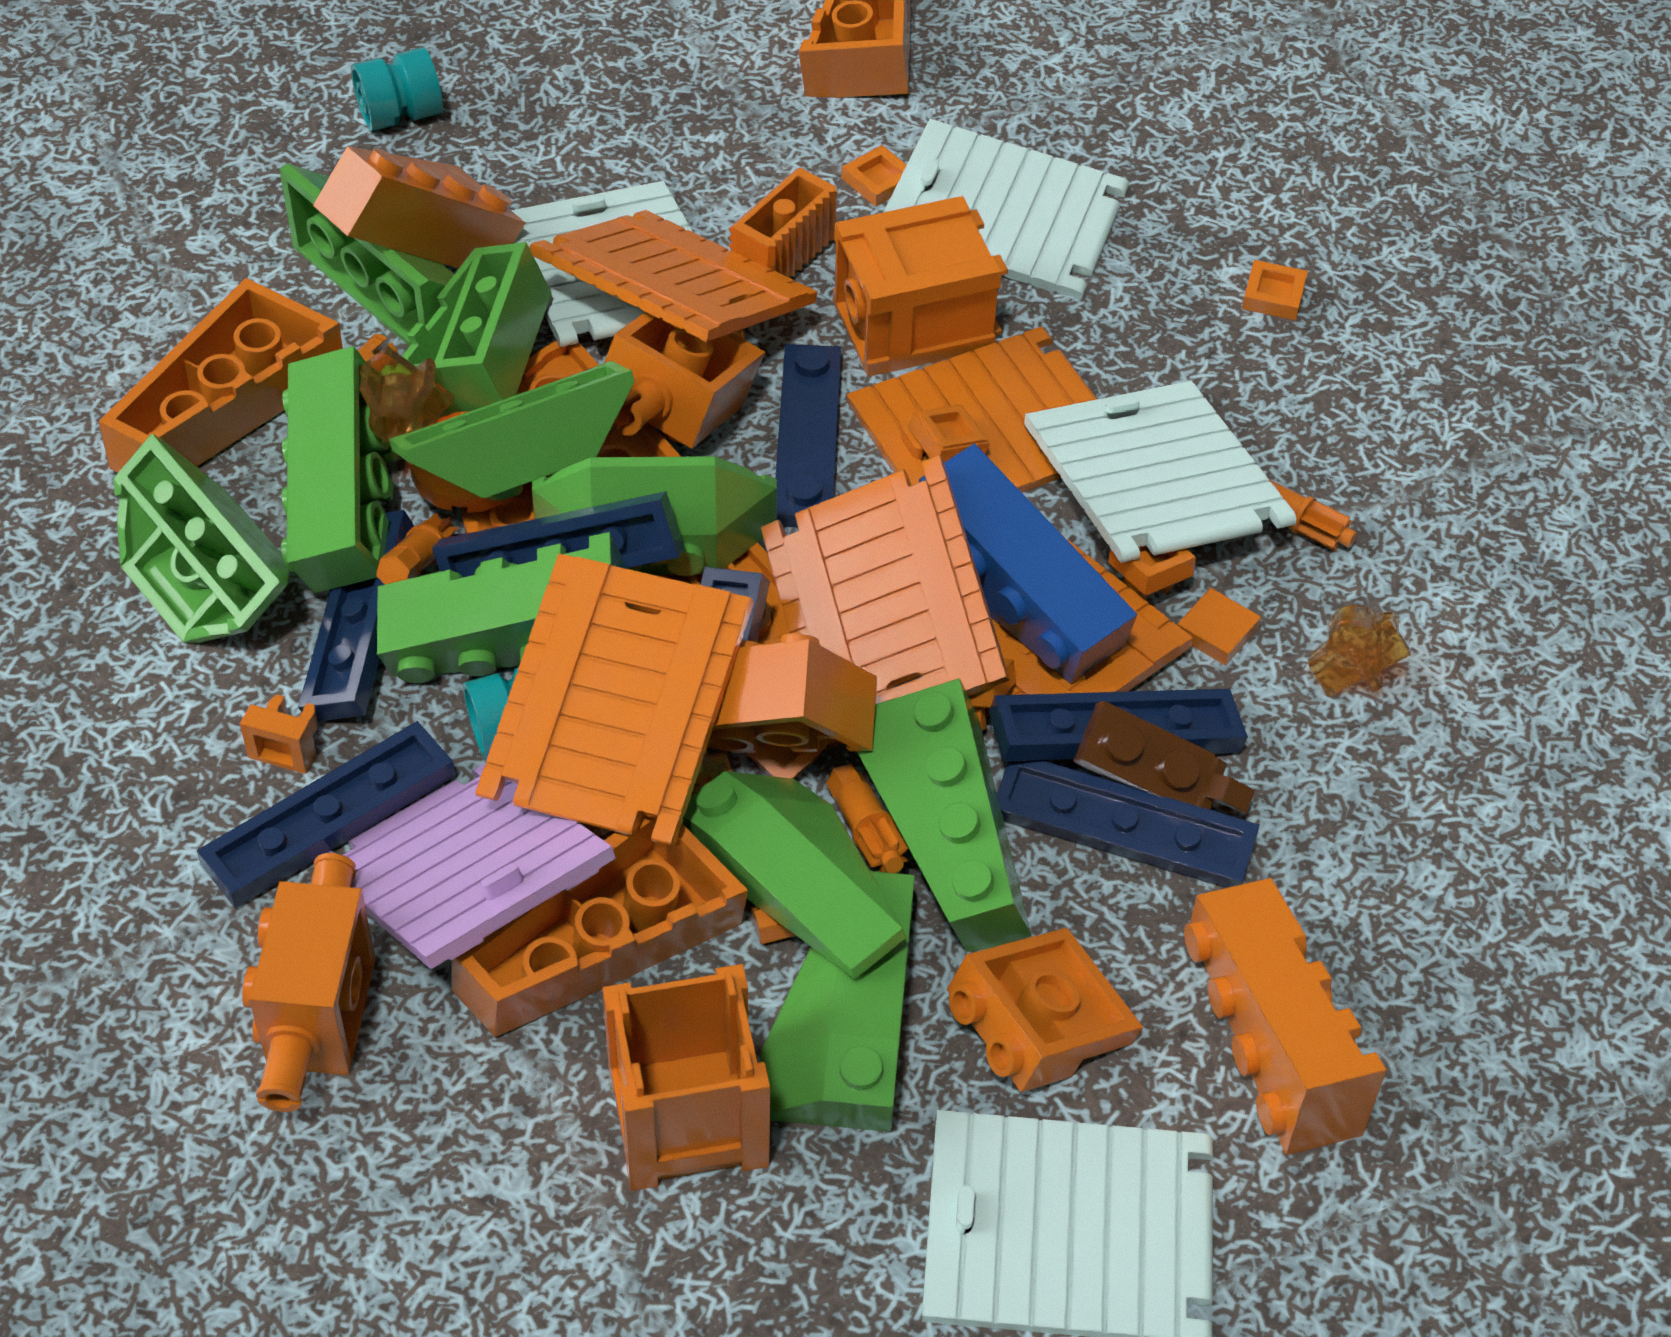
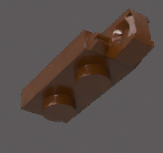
[1073,701,1255,816]

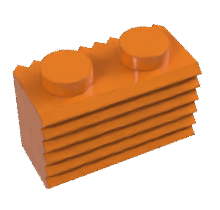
[728,167,837,277]

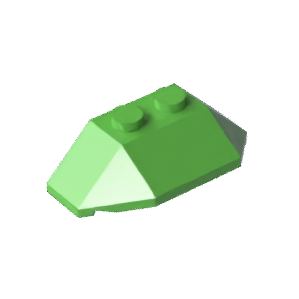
[389,361,635,501]
[113,434,289,644]
[532,456,777,576]

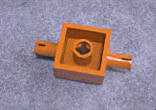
[604,312,765,449]
[242,853,376,1112]

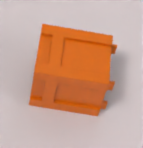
[832,196,1008,377]
[602,964,770,1191]

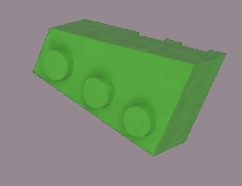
[377,242,552,424]

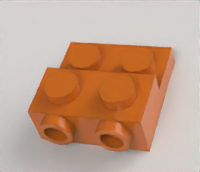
[947,927,1143,1093]

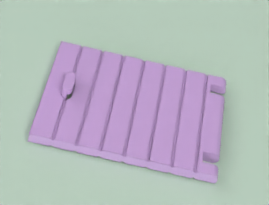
[313,762,616,969]

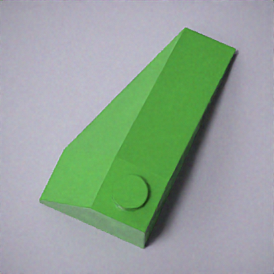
[682,771,906,979]
[759,871,915,1132]

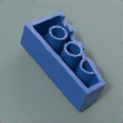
[918,443,1138,683]

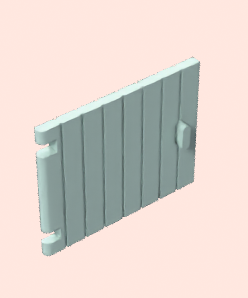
[884,119,1129,299]
[511,181,693,347]
[1024,381,1296,563]
[922,1110,1213,1337]

